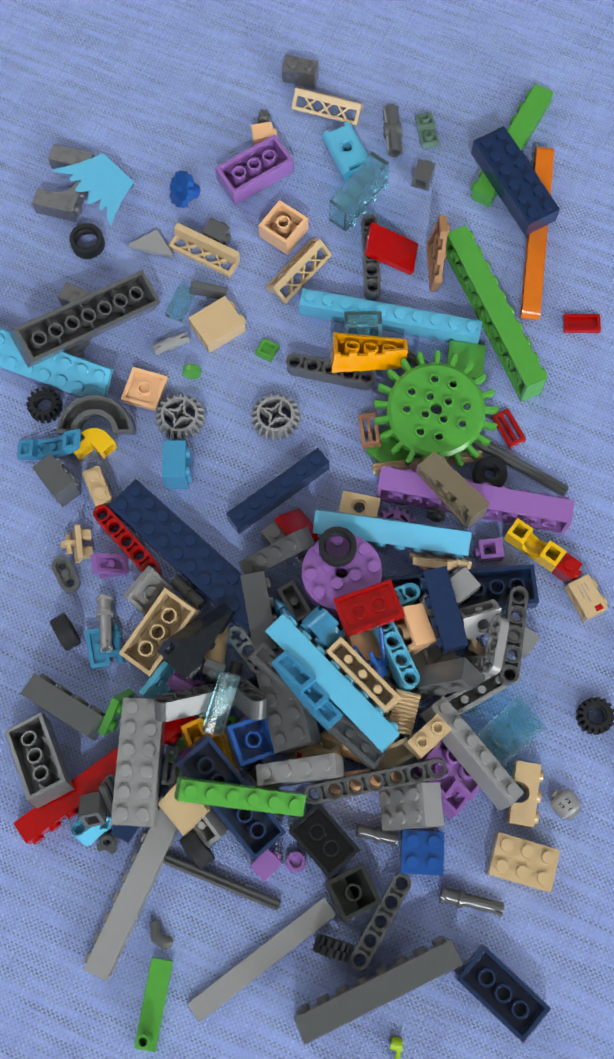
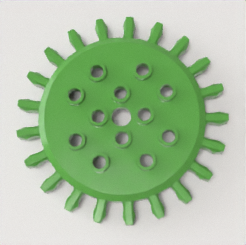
[373,350,499,469]

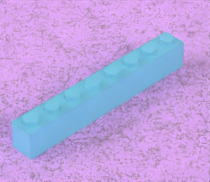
[313,509,472,558]
[265,614,400,753]

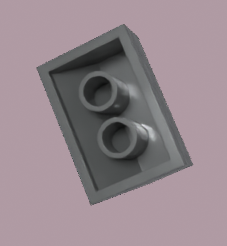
[410,657,485,699]

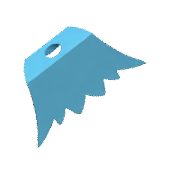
[53,153,134,226]

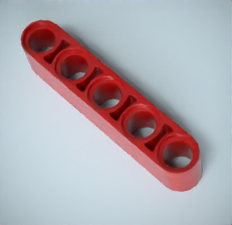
[93,505,162,576]

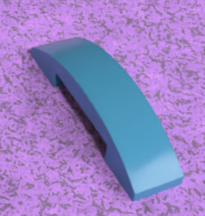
[17,429,81,460]

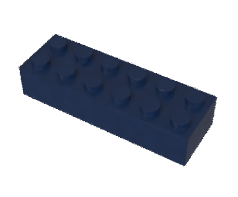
[471,126,560,236]
[173,734,286,861]

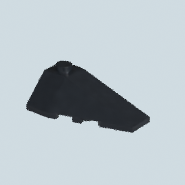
[157,603,235,681]

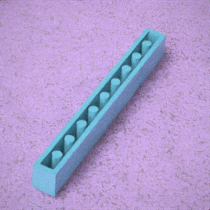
[299,288,483,344]

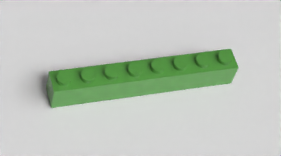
[470,84,554,208]

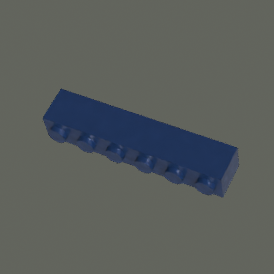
[226,448,329,534]

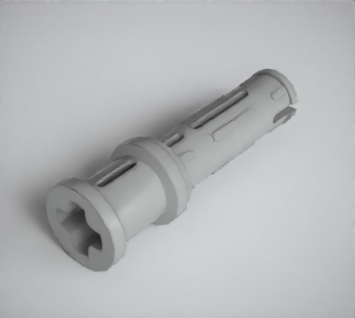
[96,594,114,653]

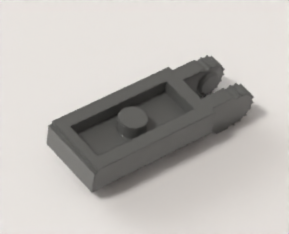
[202,658,226,683]

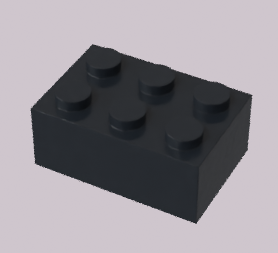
[287,803,360,879]

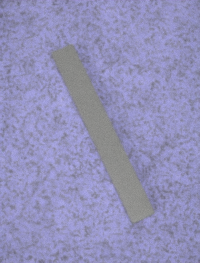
[187,897,337,1022]

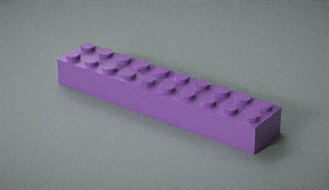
[376,466,575,534]

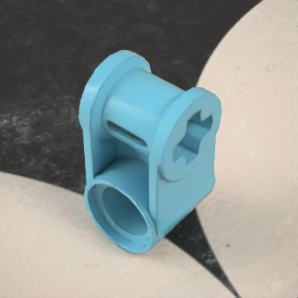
[71,816,112,846]

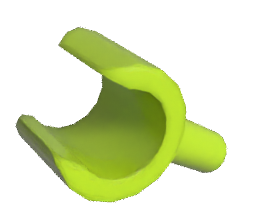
[390,1036,403,1059]

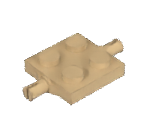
[409,551,472,572]

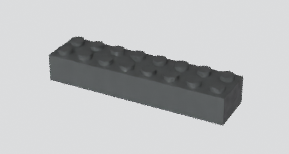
[10,270,160,368]
[294,936,463,1044]

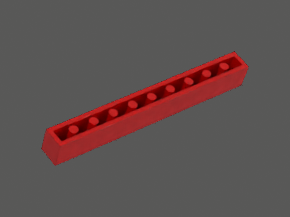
[13,715,196,845]

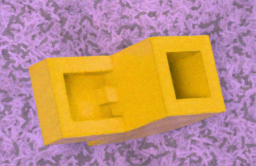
[73,428,118,461]

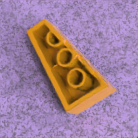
[330,332,408,373]

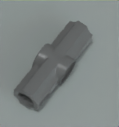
[383,104,402,157]

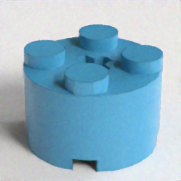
[300,605,345,651]

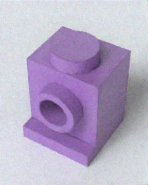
[474,538,505,563]

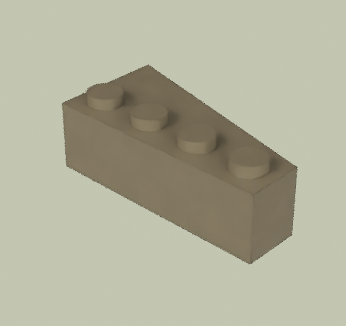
[416,452,490,529]

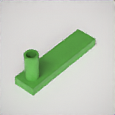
[134,957,173,1052]

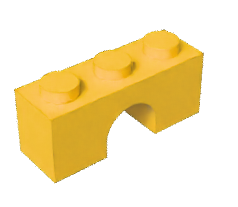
[504,518,567,573]

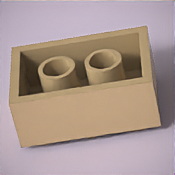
[486,832,560,893]

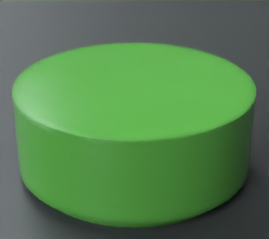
[182,364,201,379]

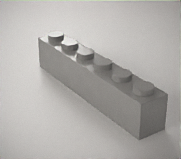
[420,695,524,811]

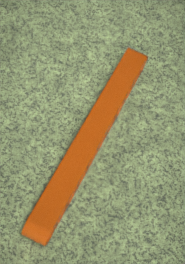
[520,147,555,321]

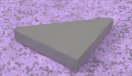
[128,229,173,258]

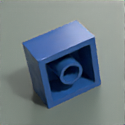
[224,718,275,768]
[400,830,444,876]

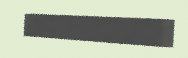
[304,757,447,804]

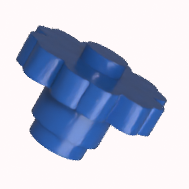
[170,170,200,208]

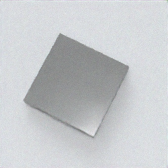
[123,565,174,616]

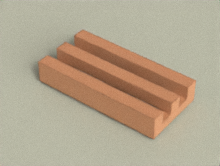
[358,412,382,450]

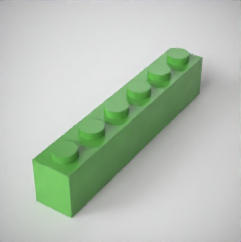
[174,776,306,817]

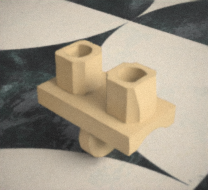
[60,525,93,563]

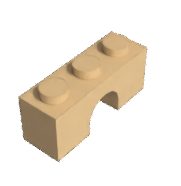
[506,760,544,828]

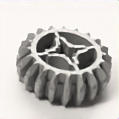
[251,392,301,442]
[155,393,206,441]

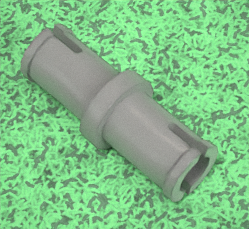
[152,331,190,355]

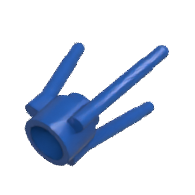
[353,627,388,678]

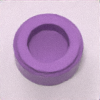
[286,851,306,872]

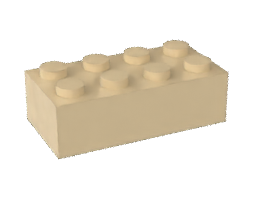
[119,588,201,677]

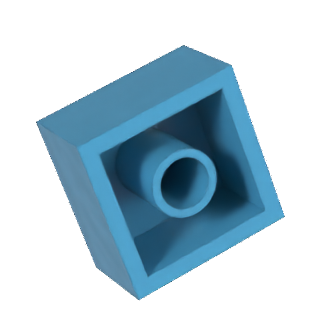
[162,440,193,489]

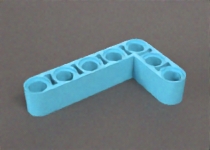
[371,583,420,692]

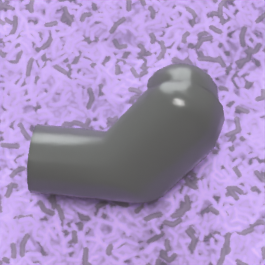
[149,921,174,950]

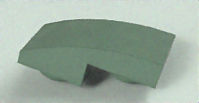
[415,112,439,149]

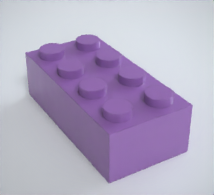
[215,134,294,205]

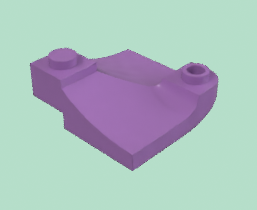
[414,740,480,819]

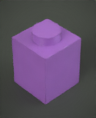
[250,848,283,882]

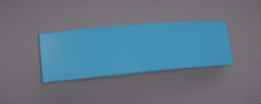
[271,650,343,731]

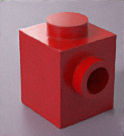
[552,553,583,584]

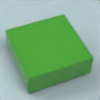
[255,338,280,363]

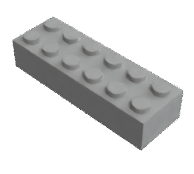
[111,697,165,828]

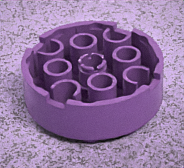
[302,535,382,616]

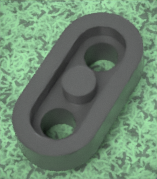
[51,556,81,593]

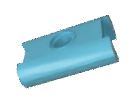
[321,122,373,180]

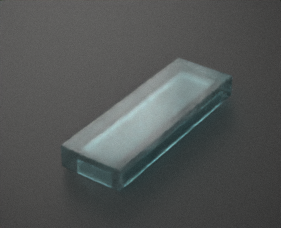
[202,671,241,735]

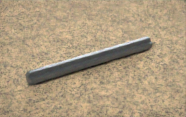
[472,441,569,496]
[164,854,281,910]

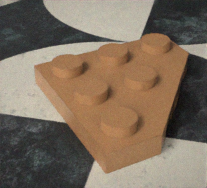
[426,215,450,292]

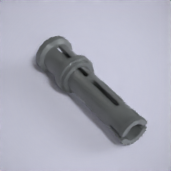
[439,885,504,916]

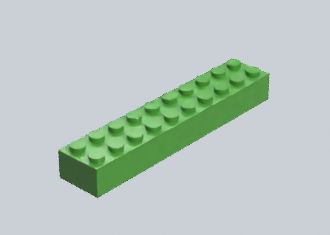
[446,225,548,401]

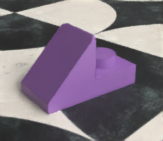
[90,553,129,579]

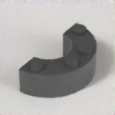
[57,395,136,435]

